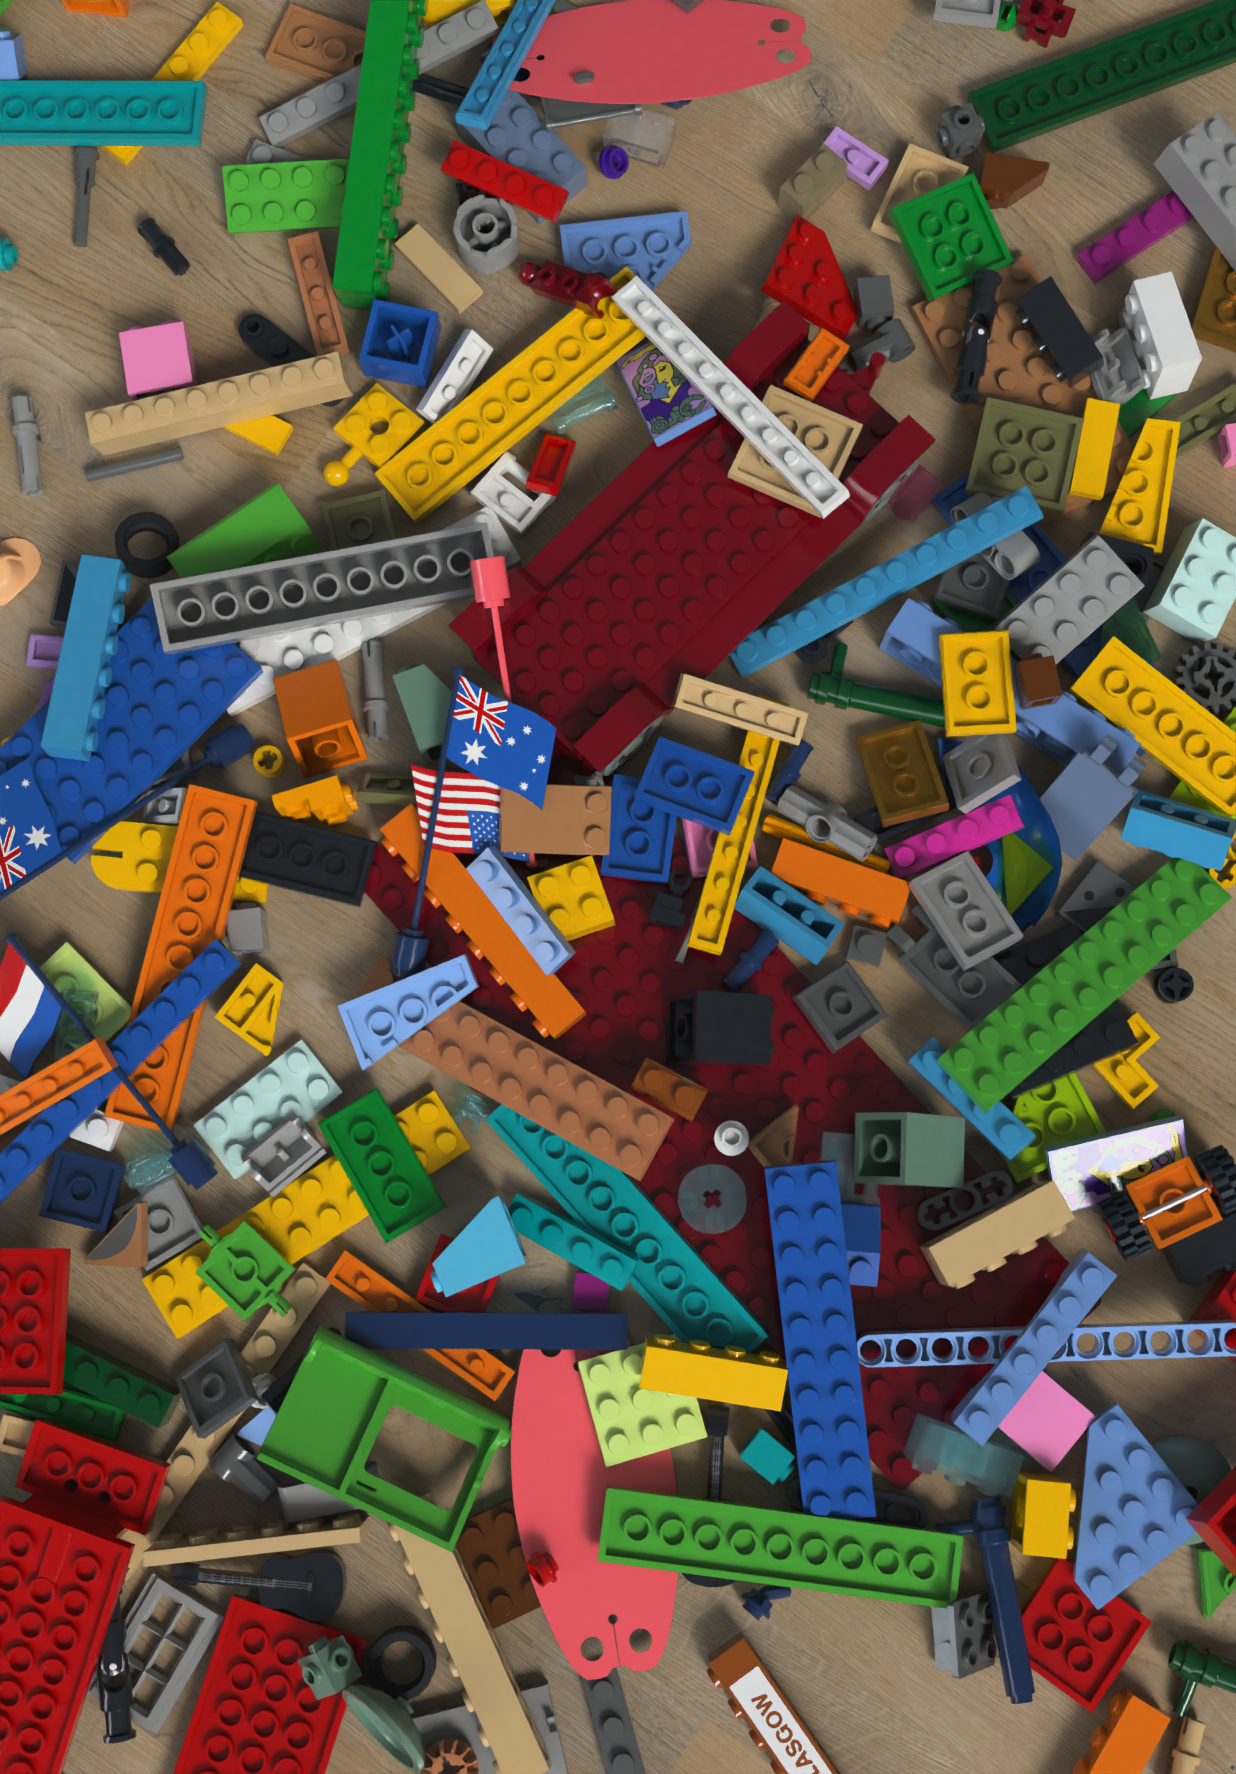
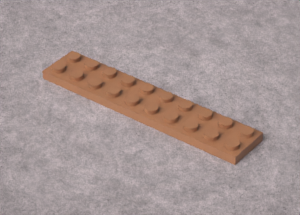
[357,958,674,1182]

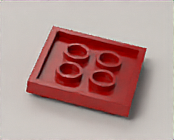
[1021,1558,1152,1713]

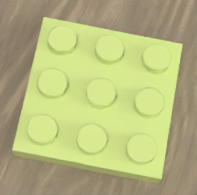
[577,1333,708,1467]

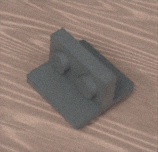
[931,1590,996,1679]

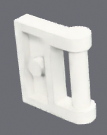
[471,451,557,536]

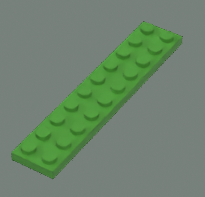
[936,858,1232,1114]
[597,1485,964,1609]

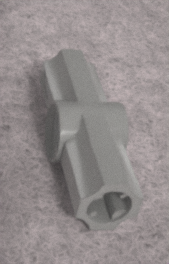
[776,785,878,862]

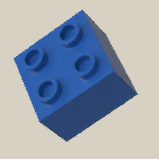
[359,299,441,388]

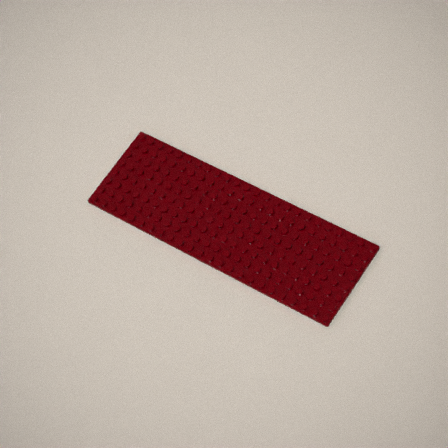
[365,738,1101,1490]

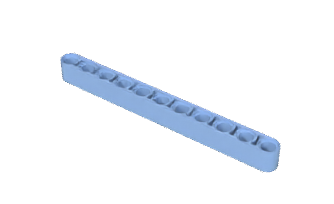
[856,1319,1236,1367]

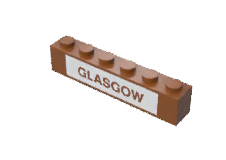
[706,1631,841,1774]

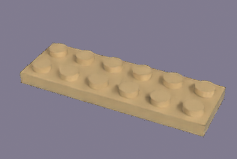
[142,1512,370,1567]

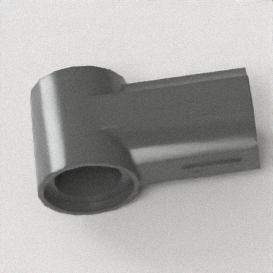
[846,318,916,372]
[208,1434,280,1507]

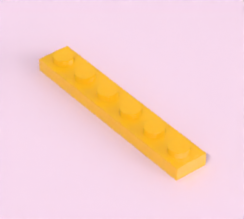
[101,2,244,166]

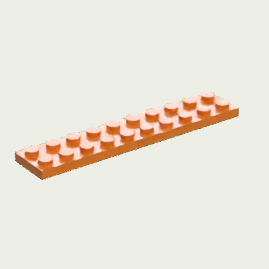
[104,784,258,1133]

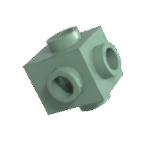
[298,1635,362,1700]

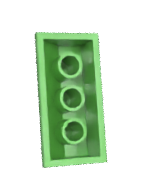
[167,482,322,578]

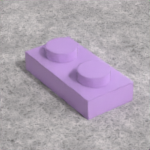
[822,126,889,191]

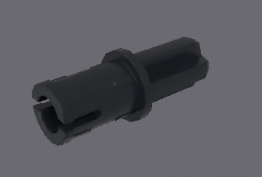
[137,218,190,276]

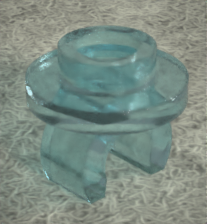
[454,1095,489,1133]

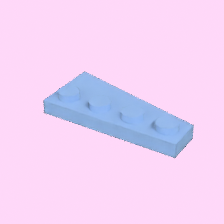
[338,954,479,1070]

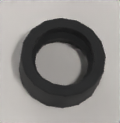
[115,512,179,578]
[367,1626,437,1701]

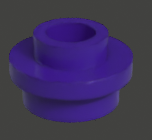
[599,145,629,179]

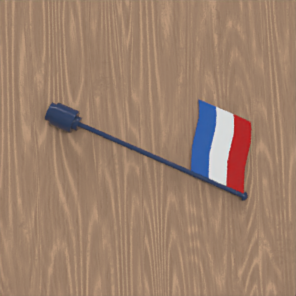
[0,933,219,1190]

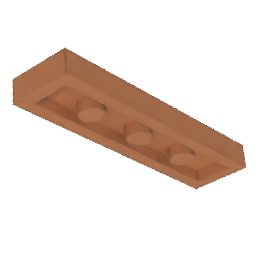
[287,231,350,356]

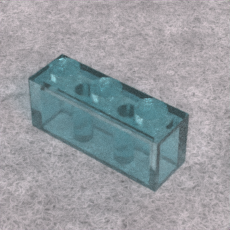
[903,1413,1025,1497]

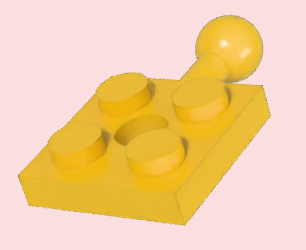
[323,383,426,487]

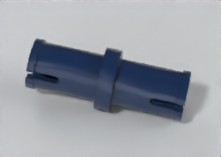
[764,739,814,805]
[720,929,780,993]

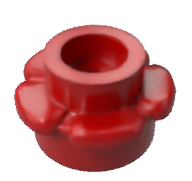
[526,1552,559,1587]

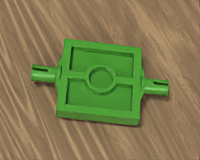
[195,1220,296,1321]

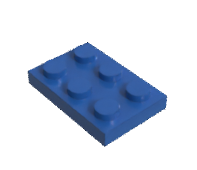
[634,736,755,836]
[601,774,677,884]

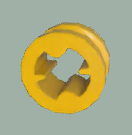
[253,745,285,778]

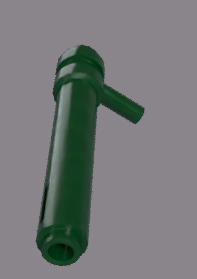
[807,643,945,728]
[1168,1639,1236,1716]

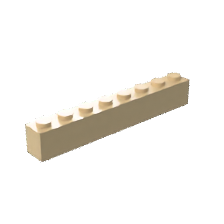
[85,351,353,455]
[387,1492,552,1774]

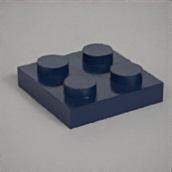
[38,1148,127,1232]

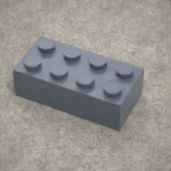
[454,89,587,225]

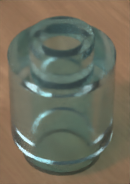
[124,1148,177,1194]

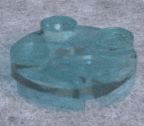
[678,1164,747,1234]

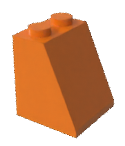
[273,659,368,778]

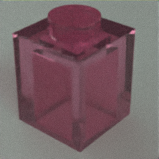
[889,464,944,524]

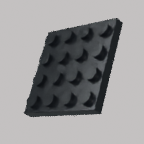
[993,923,1139,1100]

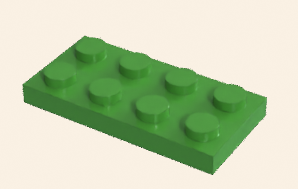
[222,158,349,234]

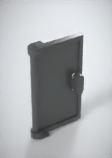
[539,72,642,132]

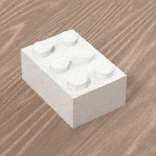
[1119,271,1202,400]

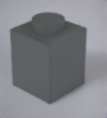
[854,275,894,330]

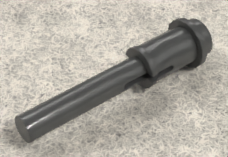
[74,146,100,247]

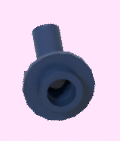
[741,1585,791,1621]

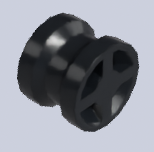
[1153,967,1194,1004]

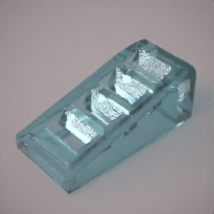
[54,989,99,1060]

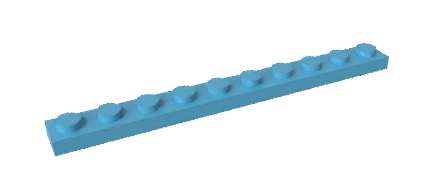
[730,486,1043,678]

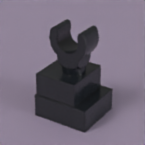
[649,870,692,933]

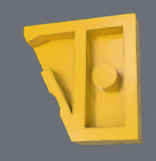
[214,963,284,1056]

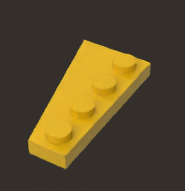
[1099,418,1181,555]

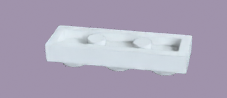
[416,329,494,424]

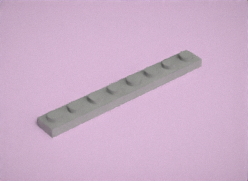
[258,0,500,148]

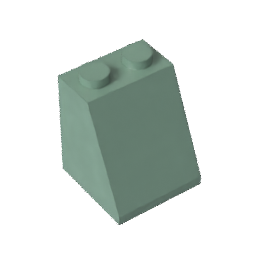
[392,664,452,765]
[854,1112,965,1188]

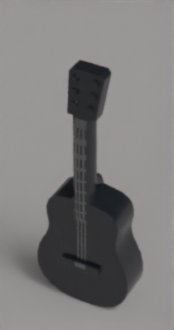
[682,1405,736,1587]
[170,1549,347,1621]

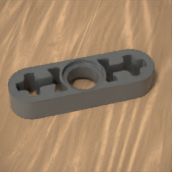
[916,1171,1013,1230]

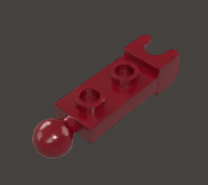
[518,260,617,319]

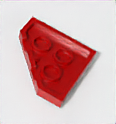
[760,215,858,341]

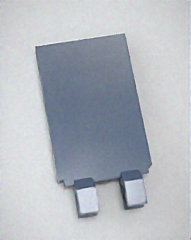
[1039,734,1147,861]

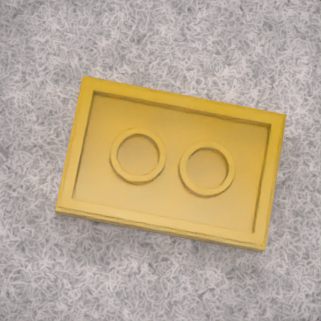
[938,630,1017,737]

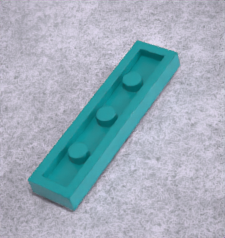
[508,1191,640,1291]

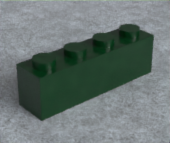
[63,1332,181,1428]

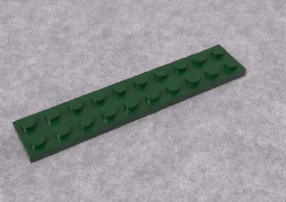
[967,0,1236,153]

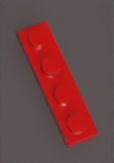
[440,140,569,224]

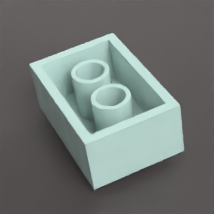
[1143,518,1236,645]

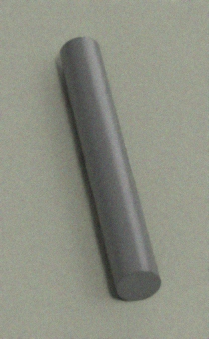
[85,446,184,482]

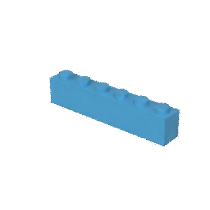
[41,554,131,762]

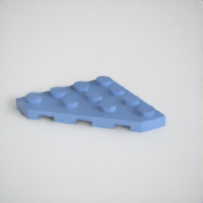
[560,211,691,312]
[1073,1402,1198,1610]

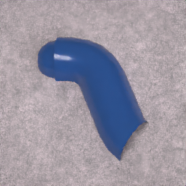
[938,738,1062,933]

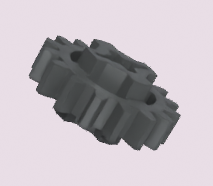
[1172,641,1236,715]

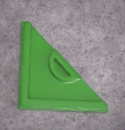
[1196,1547,1236,1618]

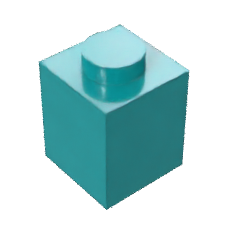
[738,1425,795,1485]

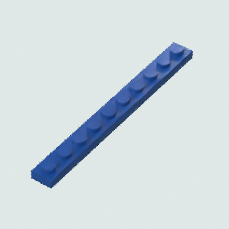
[0,939,243,1205]

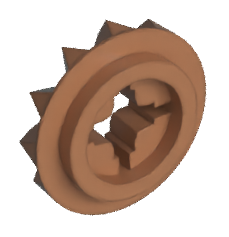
[421,1738,479,1774]

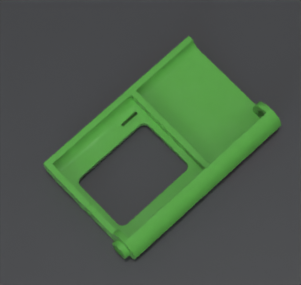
[257,1326,512,1552]

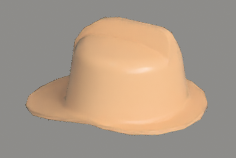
[0,538,41,606]

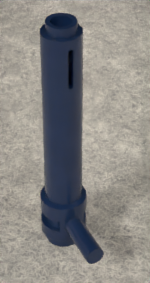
[936,1496,1035,1704]

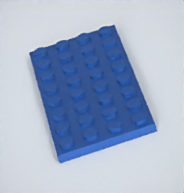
[0,598,263,865]

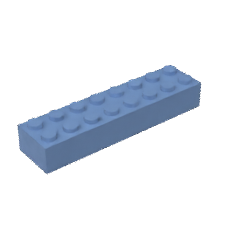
[879,598,1141,774]

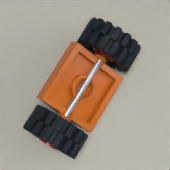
[1096,1145,1236,1261]

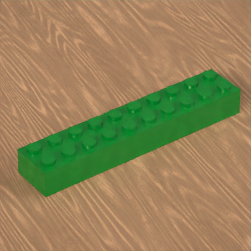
[332,0,428,311]

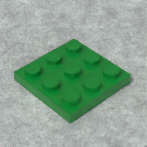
[888,172,1014,302]

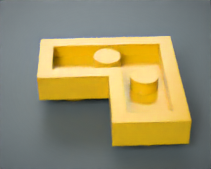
[1092,1012,1161,1109]

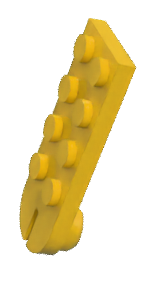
[91,821,268,904]

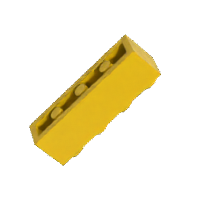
[639,1334,788,1412]

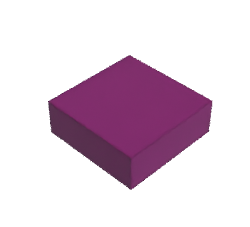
[572,1272,609,1311]

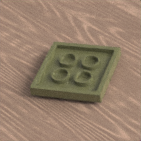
[964,397,1084,515]

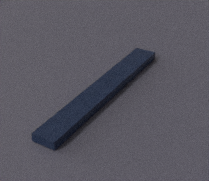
[345,1312,627,1350]

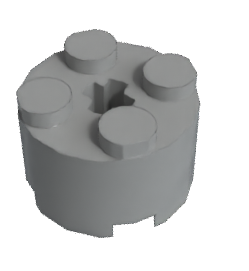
[453,195,520,275]

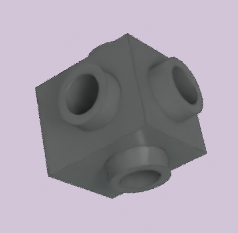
[936,103,985,160]

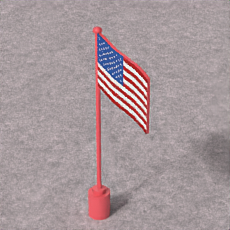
[411,556,539,868]

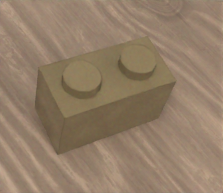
[777,143,848,220]

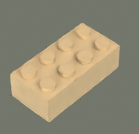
[919,1180,1075,1289]

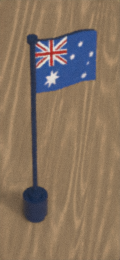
[391,667,557,978]
[0,723,255,901]

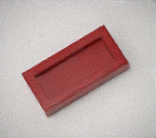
[526,433,576,497]

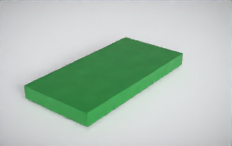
[318,1087,447,1244]

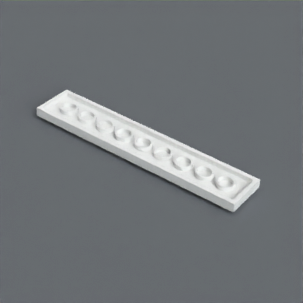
[227,507,522,717]

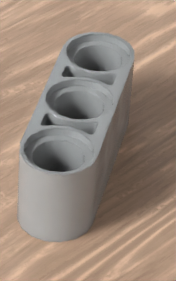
[951,492,1040,580]
[277,1462,380,1522]

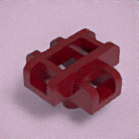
[1016,0,1076,48]

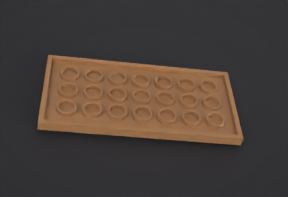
[910,253,1134,528]

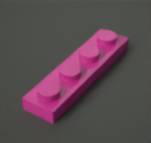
[885,795,1025,880]

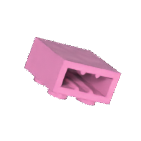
[119,320,198,401]
[997,1371,1096,1472]

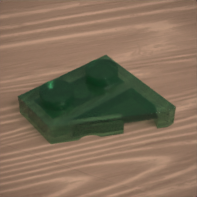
[1099,597,1162,664]

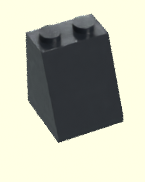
[665,990,774,1066]

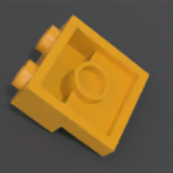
[271,775,359,825]

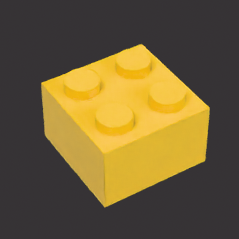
[527,855,615,941]
[1010,1470,1076,1559]

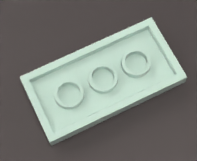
[193,1039,345,1179]

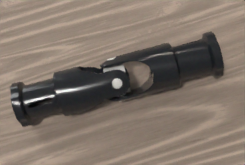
[950,269,1002,404]
[97,1587,137,1744]

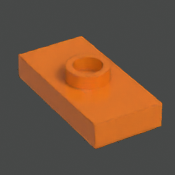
[783,328,850,402]

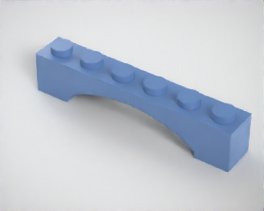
[950,1248,1117,1446]

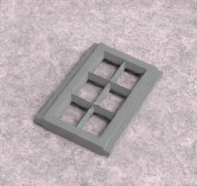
[88,1572,225,1734]

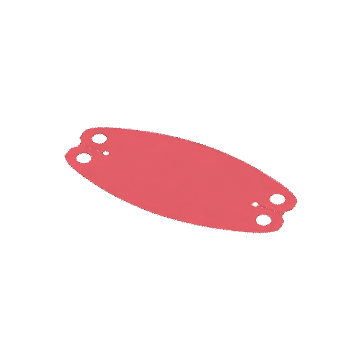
[492,0,812,104]
[511,1310,678,1680]

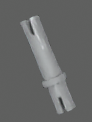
[11,395,44,496]
[361,640,390,742]

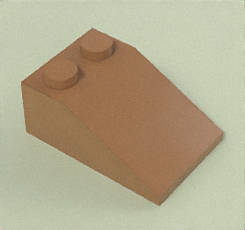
[499,784,612,855]

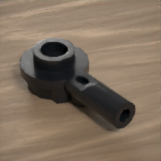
[795,620,854,664]

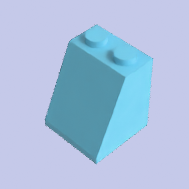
[430,1196,529,1297]

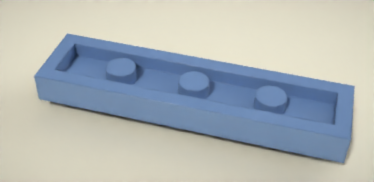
[466,846,576,976]

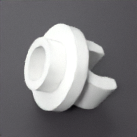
[714,1121,749,1156]

